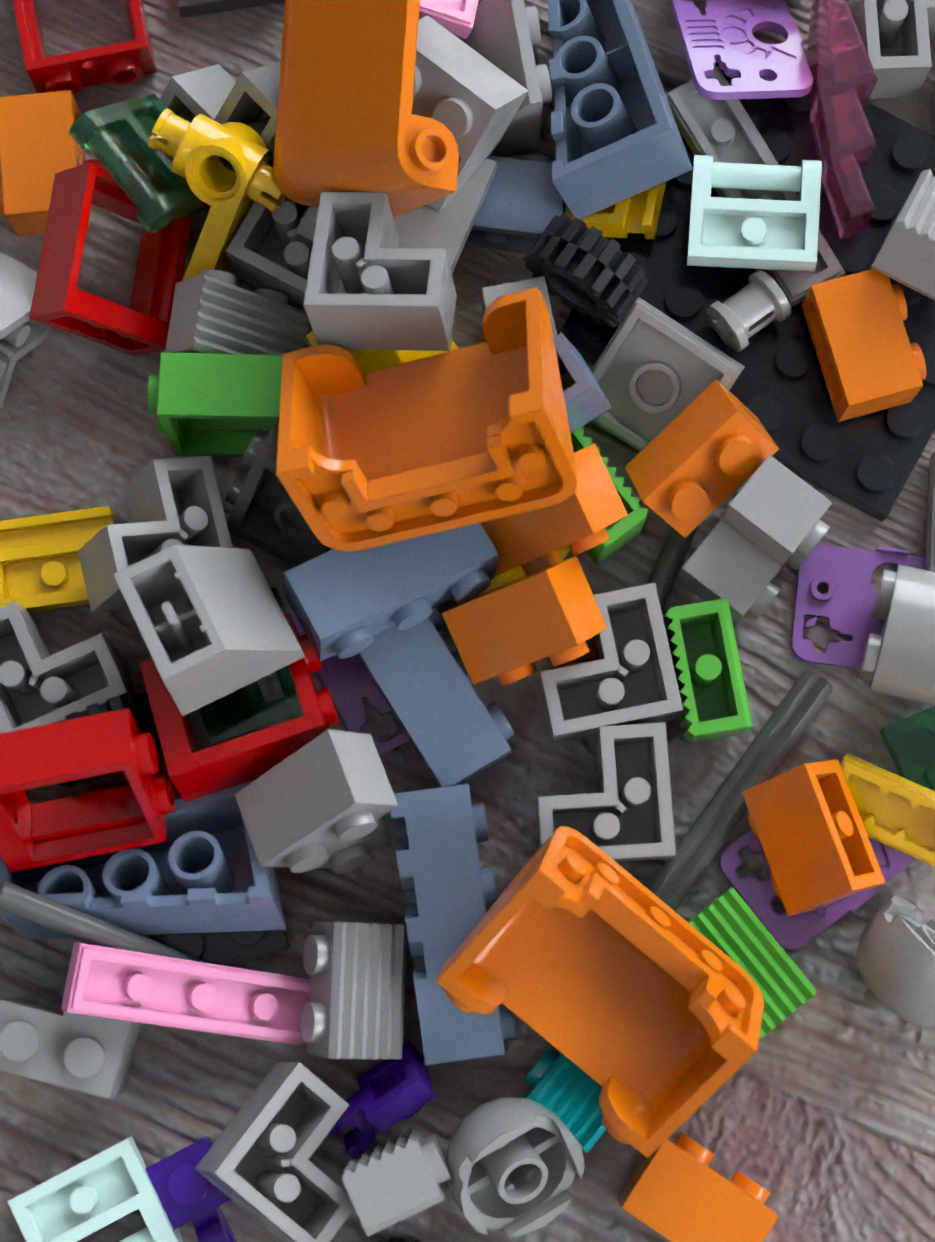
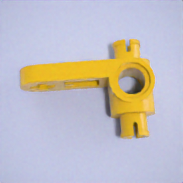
[148,108,286,280]

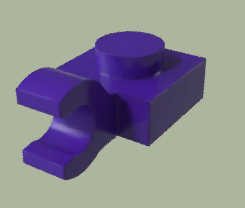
[328,1041,435,1157]
[145,1137,237,1242]

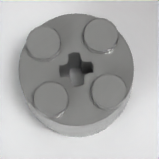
[858,564,935,705]

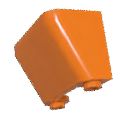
[273,0,459,218]
[276,287,577,552]
[435,826,764,1158]

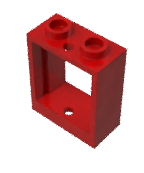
[13,0,157,95]
[29,159,194,356]
[139,613,341,803]
[0,708,175,872]

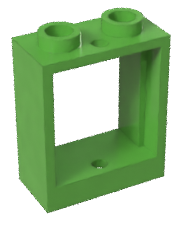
[147,352,283,457]

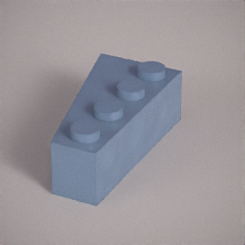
[548,0,693,219]
[0,782,287,939]
[390,783,516,1065]

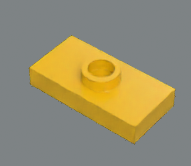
[840,753,935,867]

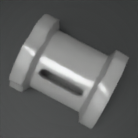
[706,270,792,353]

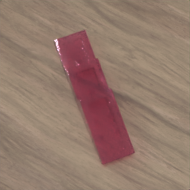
[807,0,878,239]

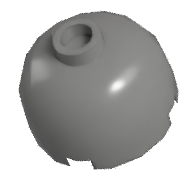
[857,896,935,1029]
[446,1097,585,1238]

